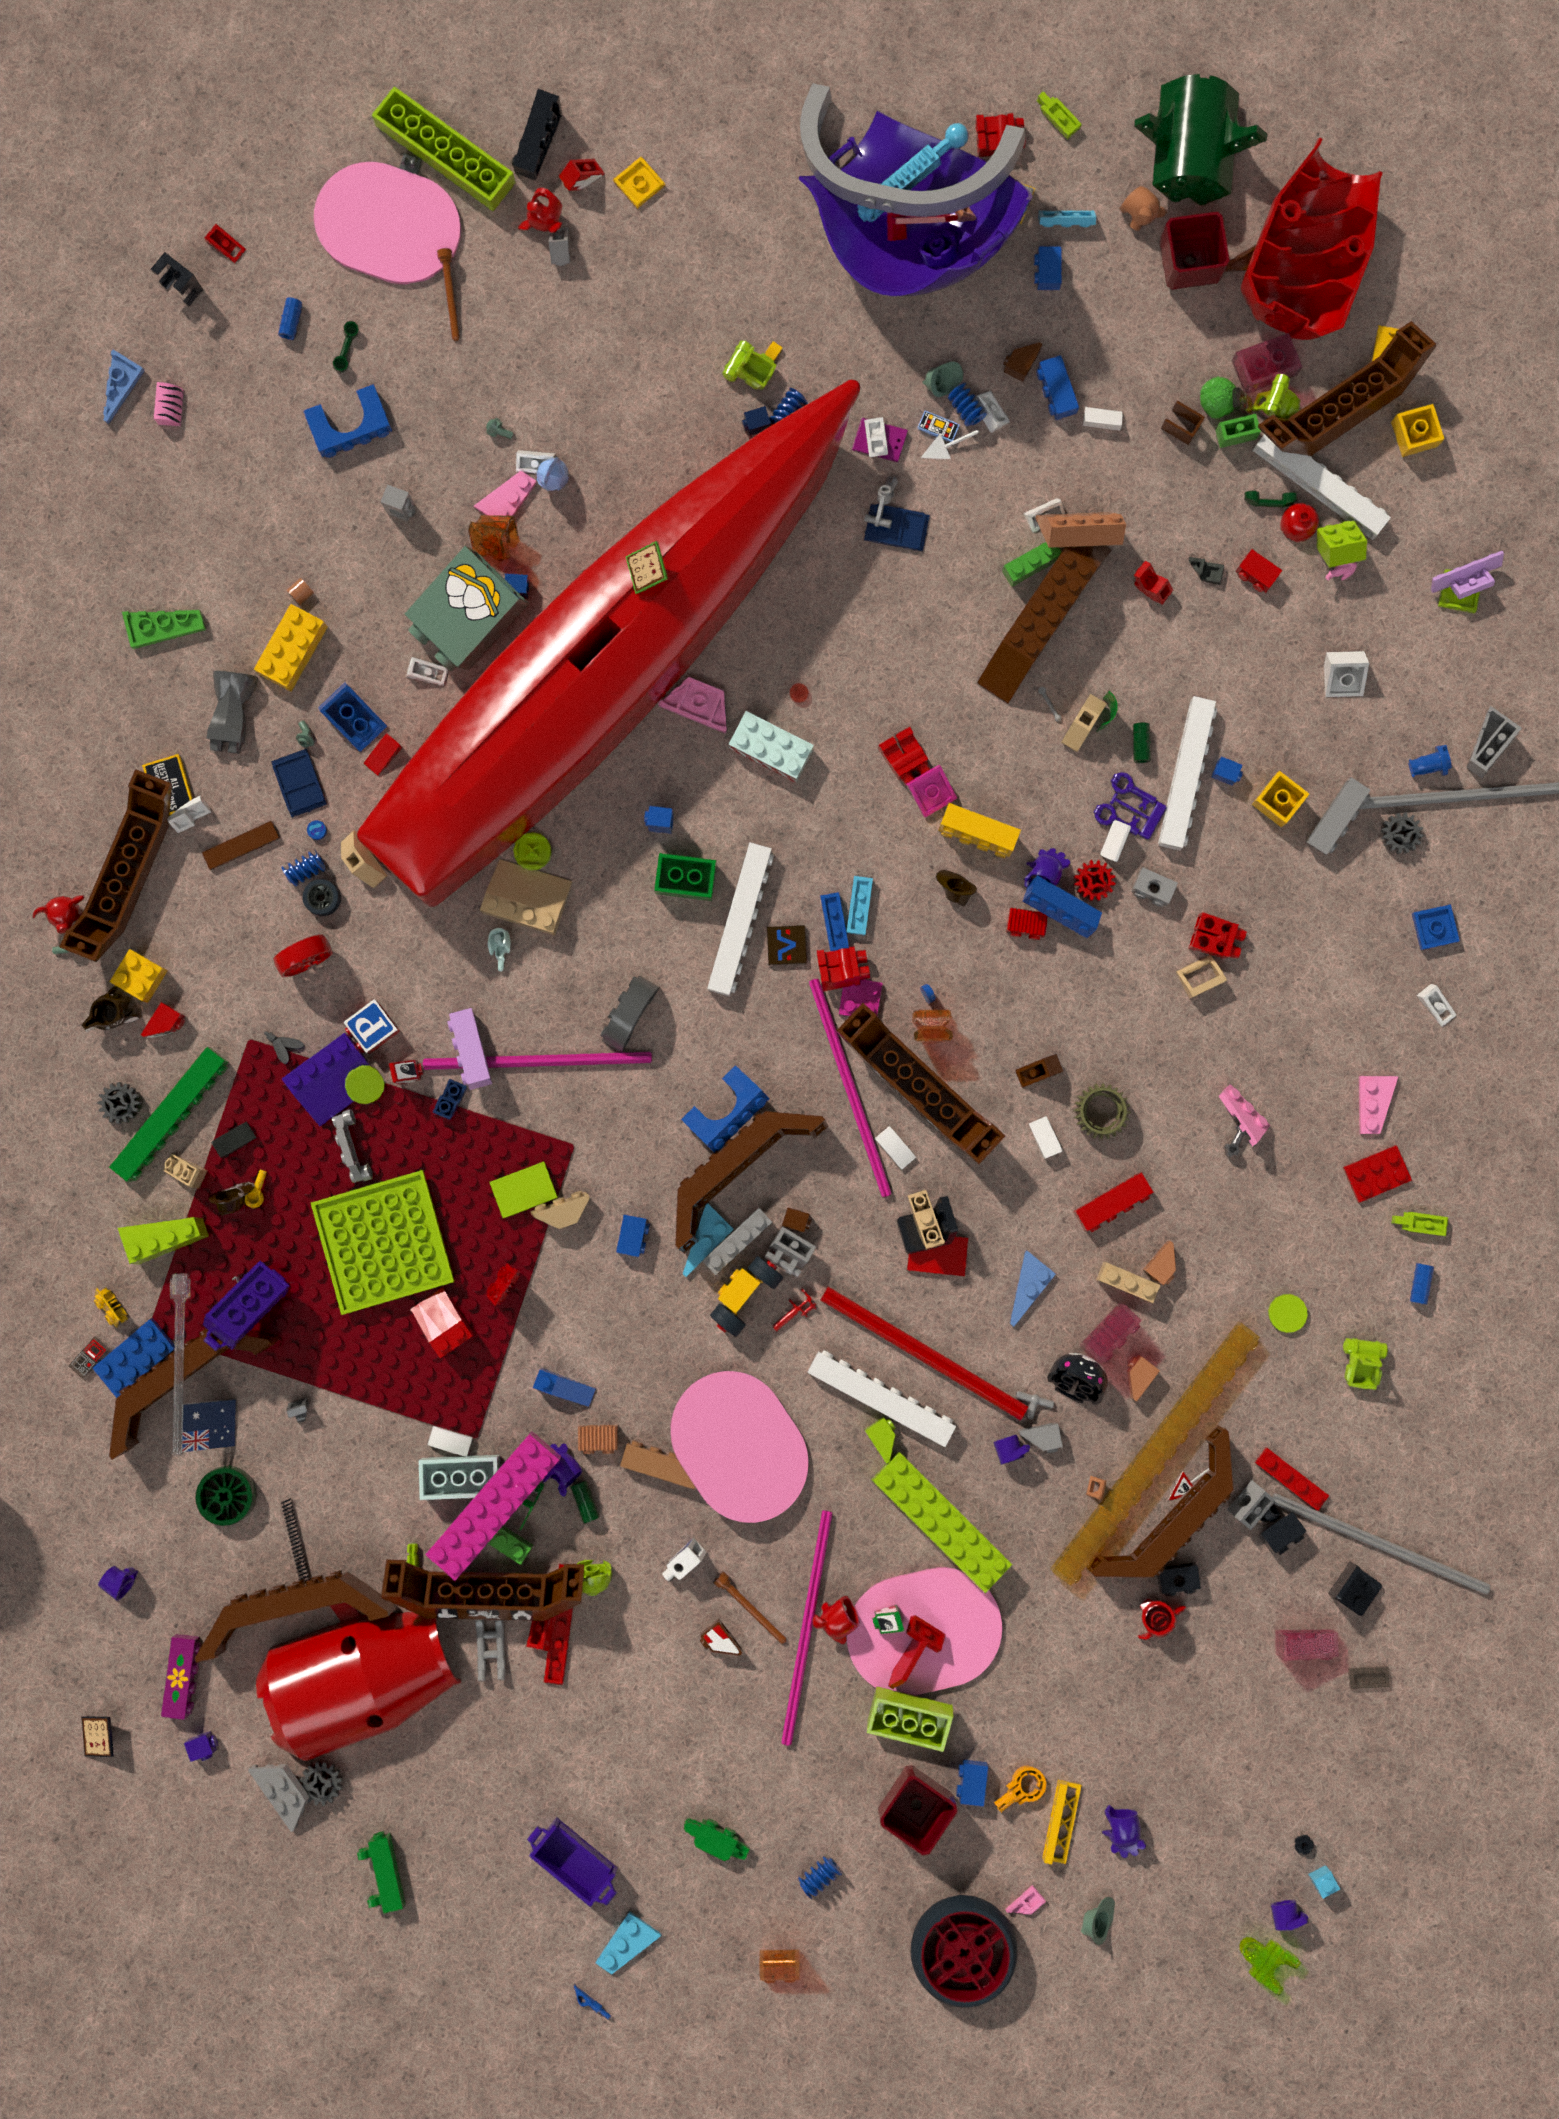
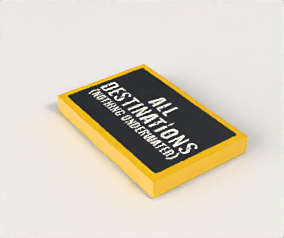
[142,754,193,816]

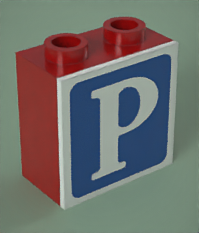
[344,999,400,1054]

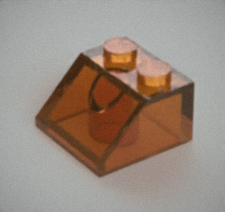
[759,1949,800,1983]

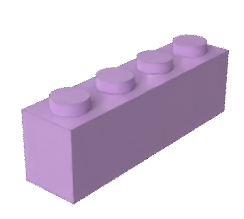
[447,1008,492,1090]

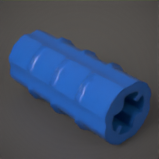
[278,297,302,340]
[1410,1263,1434,1305]

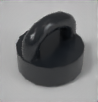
[1260,1505,1279,1522]

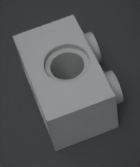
[381,485,416,521]
[1131,868,1178,907]
[1227,1480,1276,1530]

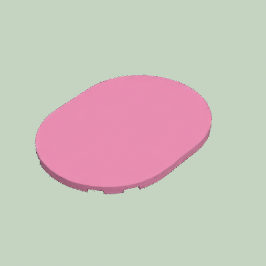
[314,162,461,284]
[670,1371,808,1523]
[847,1567,1002,1696]

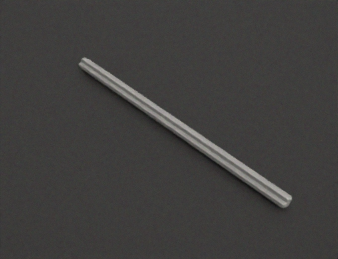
[1358,782,1559,810]
[1272,1493,1491,1594]

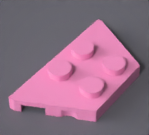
[658,677,727,734]

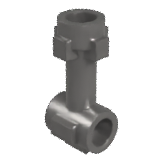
[1224,1124,1248,1157]

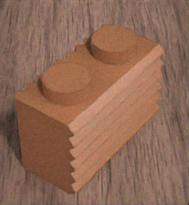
[578,1425,618,1454]

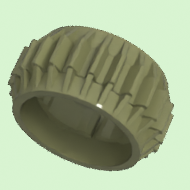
[1073,1083,1131,1140]

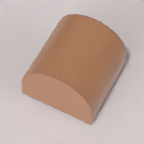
[286,578,314,605]

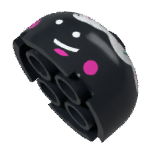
[1047,1353,1108,1405]

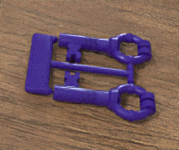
[1093,772,1167,840]

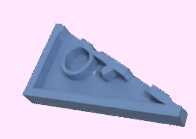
[1010,1250,1056,1327]

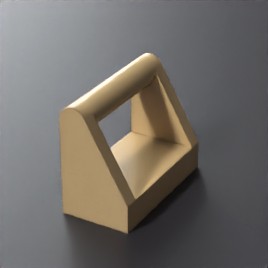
[1176,955,1227,999]

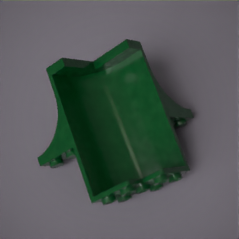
[1134,74,1267,205]

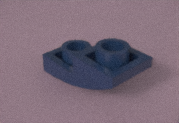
[433,1079,468,1120]

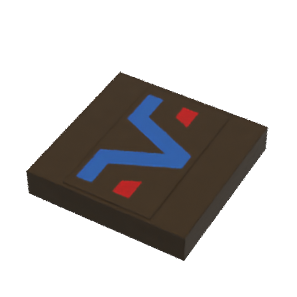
[767,925,807,965]

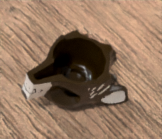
[81,986,142,1032]

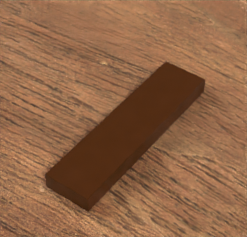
[202,821,280,870]

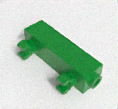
[357,1831,406,1914]

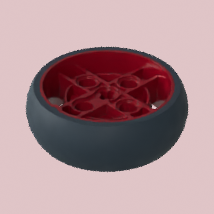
[910,1895,1018,2008]

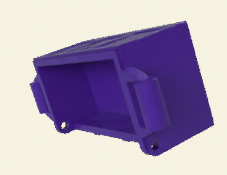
[203,1261,290,1351]
[527,1817,618,1907]

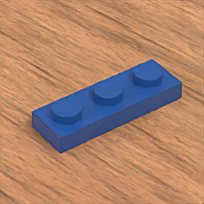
[820,892,849,951]

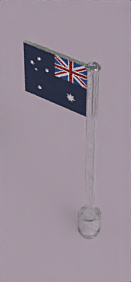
[170,1274,236,1456]

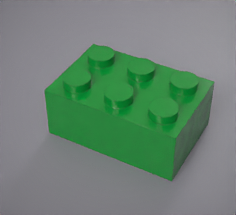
[654,853,717,901]

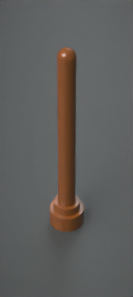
[437,248,460,341]
[713,1571,786,1644]

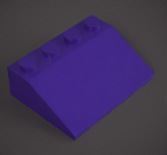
[282,1033,372,1126]

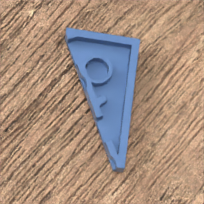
[103,349,145,424]

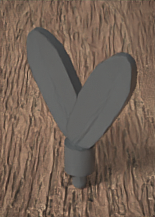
[264,1031,304,1064]

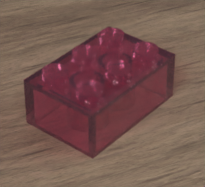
[1232,333,1302,395]
[1080,1303,1142,1363]

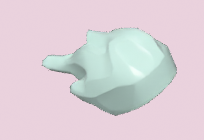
[488,928,511,972]

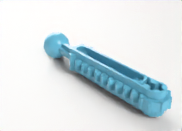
[857,123,969,222]

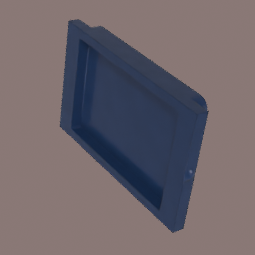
[864,504,930,552]
[271,748,327,818]

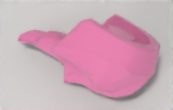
[1325,562,1357,581]

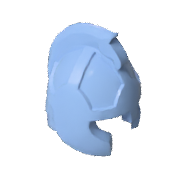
[536,457,569,491]

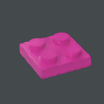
[906,765,957,817]
[838,980,882,1016]

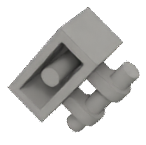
[764,1227,816,1278]

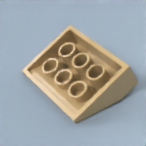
[480,859,572,935]

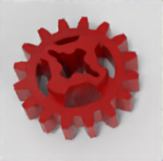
[1074,860,1116,902]

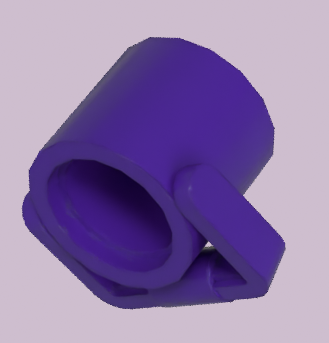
[993,1434,1030,1465]
[98,1566,138,1601]
[1270,1900,1308,1931]

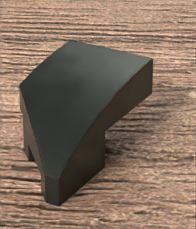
[1189,557,1224,585]

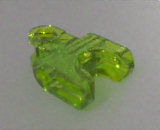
[1239,1937,1301,1995]

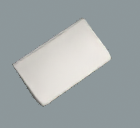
[972,391,1010,433]
[1083,407,1123,431]
[516,450,555,473]
[1023,498,1066,533]
[1100,820,1131,862]

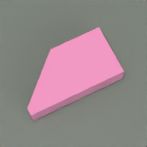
[1005,1885,1046,1915]

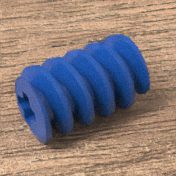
[948,383,987,426]
[769,388,808,425]
[281,849,326,886]
[798,1856,843,1900]

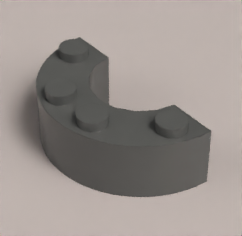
[600,976,660,1053]

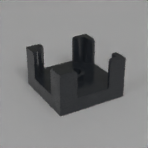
[151,252,203,306]

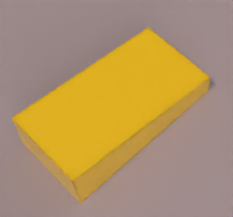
[764,341,783,360]

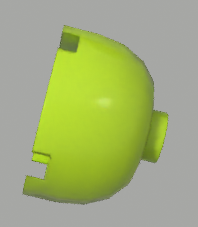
[577,1560,612,1596]

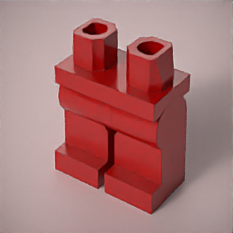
[975,113,1026,157]
[878,727,930,786]
[1188,912,1247,959]
[816,946,870,991]

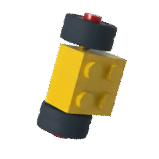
[710,1256,784,1337]

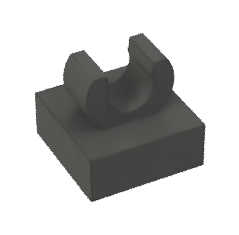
[399,153,422,175]
[286,1397,309,1423]

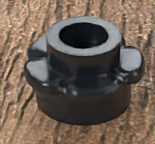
[1294,1835,1314,1855]

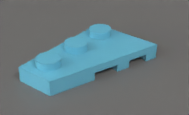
[596,1911,662,1975]

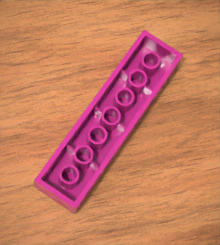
[425,1431,561,1580]

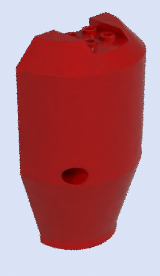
[1241,137,1383,340]
[256,1612,462,1761]

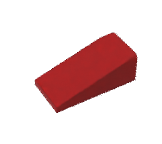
[204,224,246,263]
[363,733,403,776]
[526,1617,553,1652]

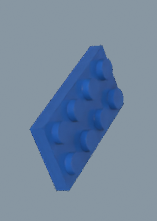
[93,1318,177,1398]

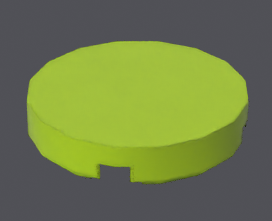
[513,832,552,871]
[345,1065,384,1104]
[1268,1294,1308,1333]

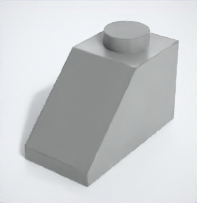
[549,227,570,266]
[1018,1422,1063,1453]

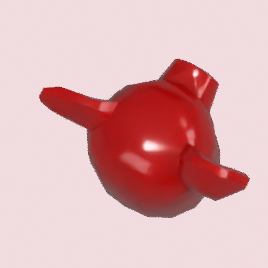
[518,187,563,233]
[32,895,84,934]
[812,1595,860,1644]
[1138,1598,1186,1640]

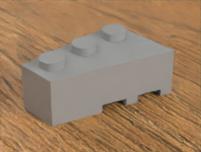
[1467,706,1522,778]

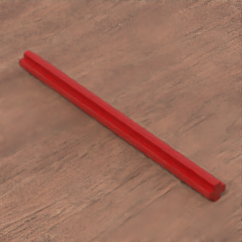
[820,1286,1028,1421]

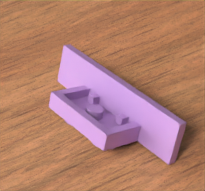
[1431,551,1504,599]

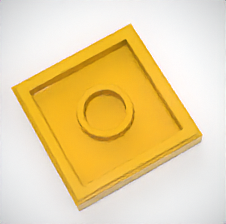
[613,157,665,209]

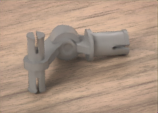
[864,476,898,529]

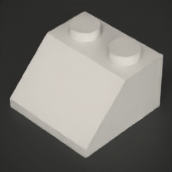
[1324,651,1369,697]

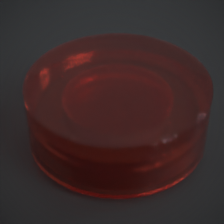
[790,683,808,703]

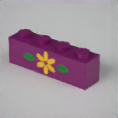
[161,1634,202,1720]

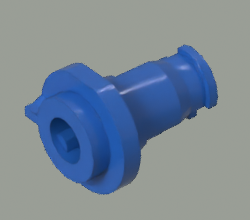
[1408,745,1452,778]

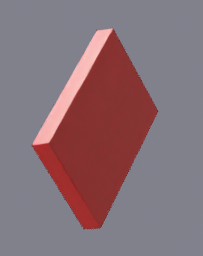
[907,1237,969,1276]

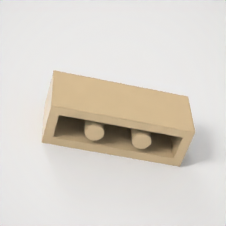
[1096,1262,1160,1303]

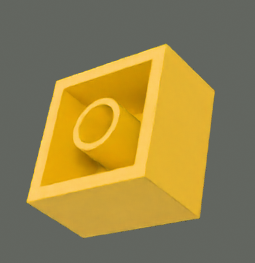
[1391,404,1445,457]
[1251,770,1309,828]
[109,949,168,1003]

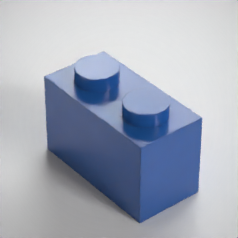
[1033,247,1062,290]
[644,806,674,834]
[616,1214,650,1257]
[956,1759,988,1807]

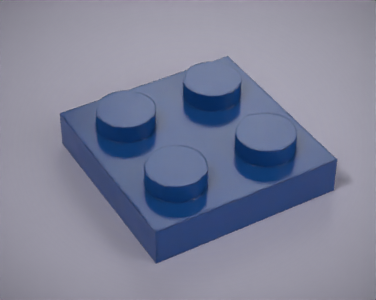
[1412,904,1460,950]

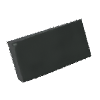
[211,1122,257,1159]

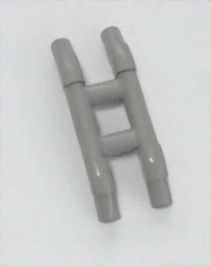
[475,1619,506,1682]

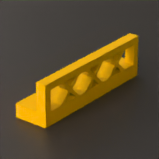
[1042,1779,1082,1865]

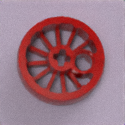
[273,934,333,978]

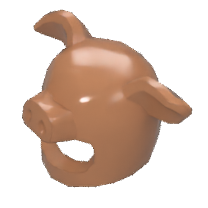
[1119,186,1167,231]

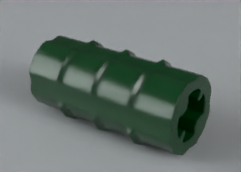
[1132,722,1151,763]
[570,1480,600,1524]

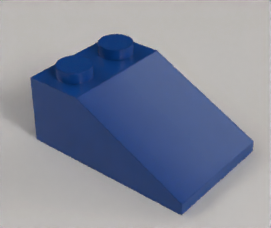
[318,682,387,752]

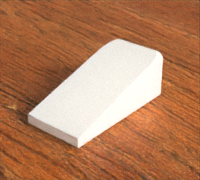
[406,657,448,686]
[1416,984,1456,1027]
[1029,1117,1062,1159]

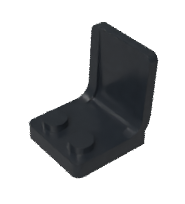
[897,1196,958,1254]
[1328,1562,1382,1616]

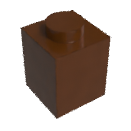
[782,1207,812,1232]

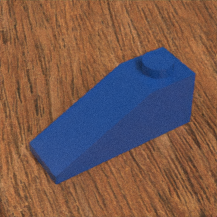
[533,1368,596,1407]

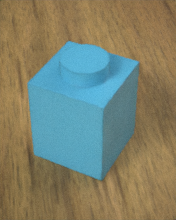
[1308,1865,1340,1899]

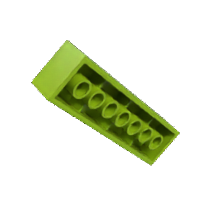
[372,86,516,212]
[871,1452,1012,1593]

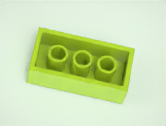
[867,1686,953,1752]

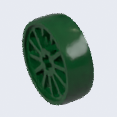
[195,1466,257,1526]

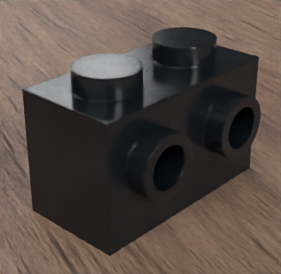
[1259,1512,1307,1555]

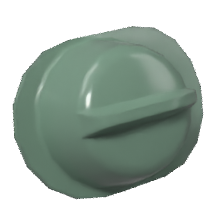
[922,361,963,397]
[1081,1897,1115,1945]

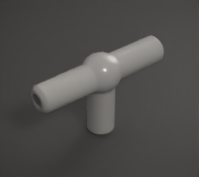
[1016,1391,1054,1419]

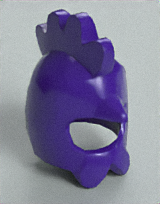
[1024,848,1070,888]
[542,1443,583,1497]
[1102,1805,1146,1858]

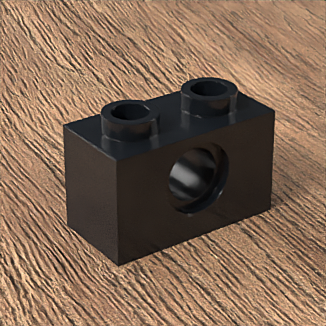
[1157,1563,1201,1596]

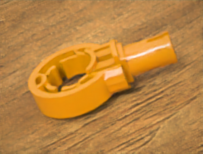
[994,1766,1046,1813]

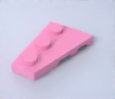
[474,471,537,528]
[1359,1076,1398,1134]
[1219,1084,1270,1146]

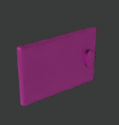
[852,418,908,463]

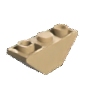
[1061,694,1107,752]
[341,831,387,888]
[163,1153,207,1188]
[908,1190,945,1250]
[531,1191,589,1229]

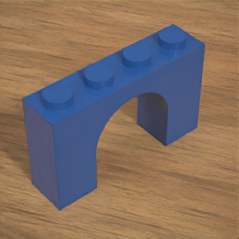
[303,384,392,458]
[681,1065,770,1152]

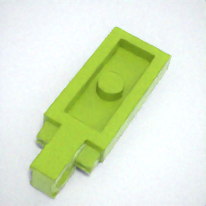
[1036,91,1082,140]
[1391,1212,1448,1236]

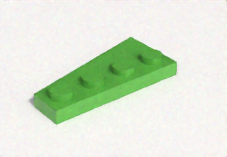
[122,610,206,649]

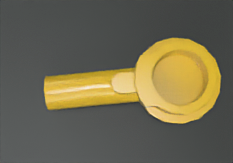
[245,1170,267,1208]

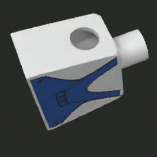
[662,1538,707,1582]

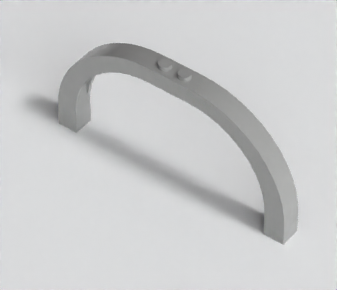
[800,83,1025,217]

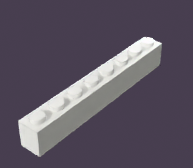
[1253,434,1391,540]
[1158,696,1217,851]
[707,842,774,997]
[807,1350,956,1447]

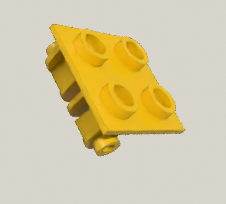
[93,1287,128,1328]

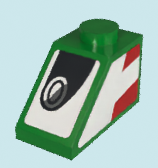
[872,1605,904,1634]

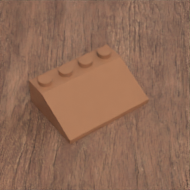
[1036,512,1126,548]

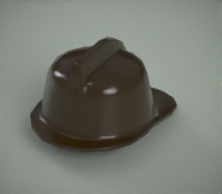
[936,870,977,906]
[209,1182,255,1215]

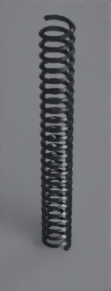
[280,1498,310,1583]

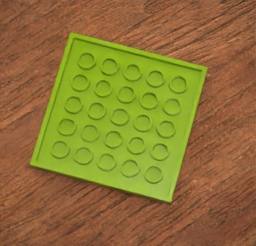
[311,1170,455,1315]

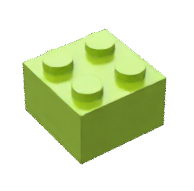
[1316,521,1367,568]

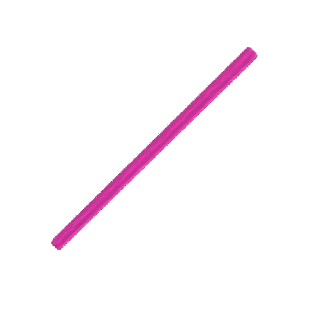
[809,979,891,1197]
[423,1052,652,1070]
[781,1510,832,1746]

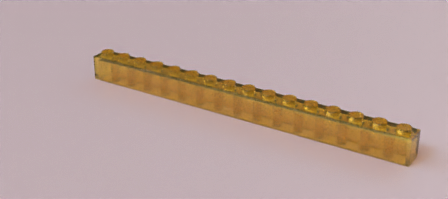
[1050,1322,1260,1586]

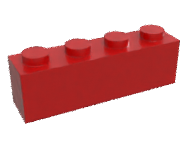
[1073,1172,1154,1233]

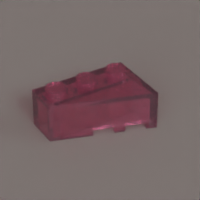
[1275,1629,1339,1661]

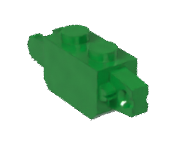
[684,1818,750,1861]

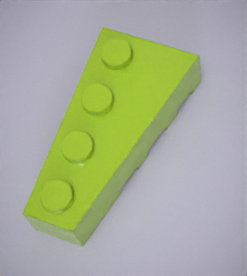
[118,1217,209,1265]

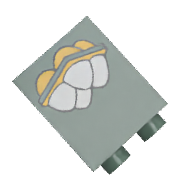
[405,546,529,671]

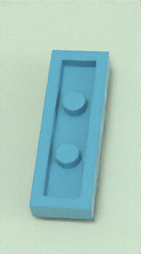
[1038,211,1096,227]
[846,876,873,936]

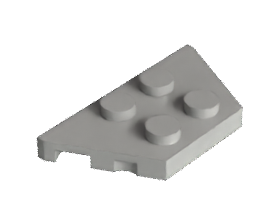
[248,1764,310,1832]

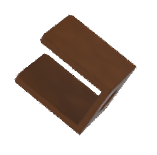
[1161,401,1205,445]

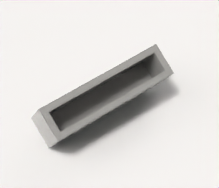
[1306,777,1371,855]
[703,1208,772,1275]

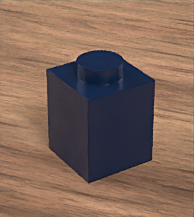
[741,406,771,436]

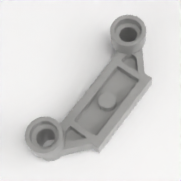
[332,1109,373,1183]

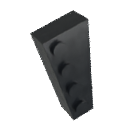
[512,89,562,181]

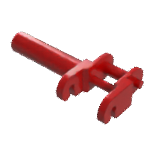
[772,1288,817,1332]

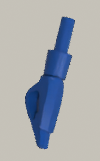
[574,1984,611,2019]

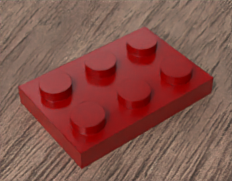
[1343,1145,1412,1203]

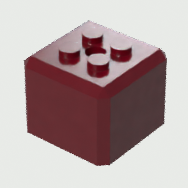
[1159,212,1230,290]
[878,1765,958,1856]

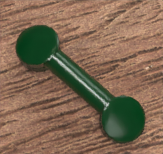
[333,321,359,373]
[1244,491,1297,508]

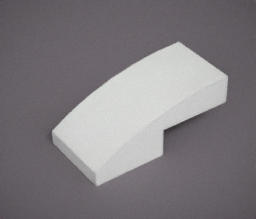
[864,417,888,458]
[167,796,211,833]
[875,1126,916,1170]
[428,1426,472,1457]

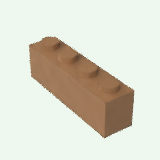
[620,1440,695,1490]

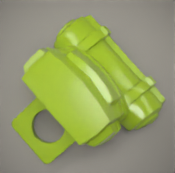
[722,340,777,390]
[1252,374,1301,418]
[1343,1338,1388,1389]

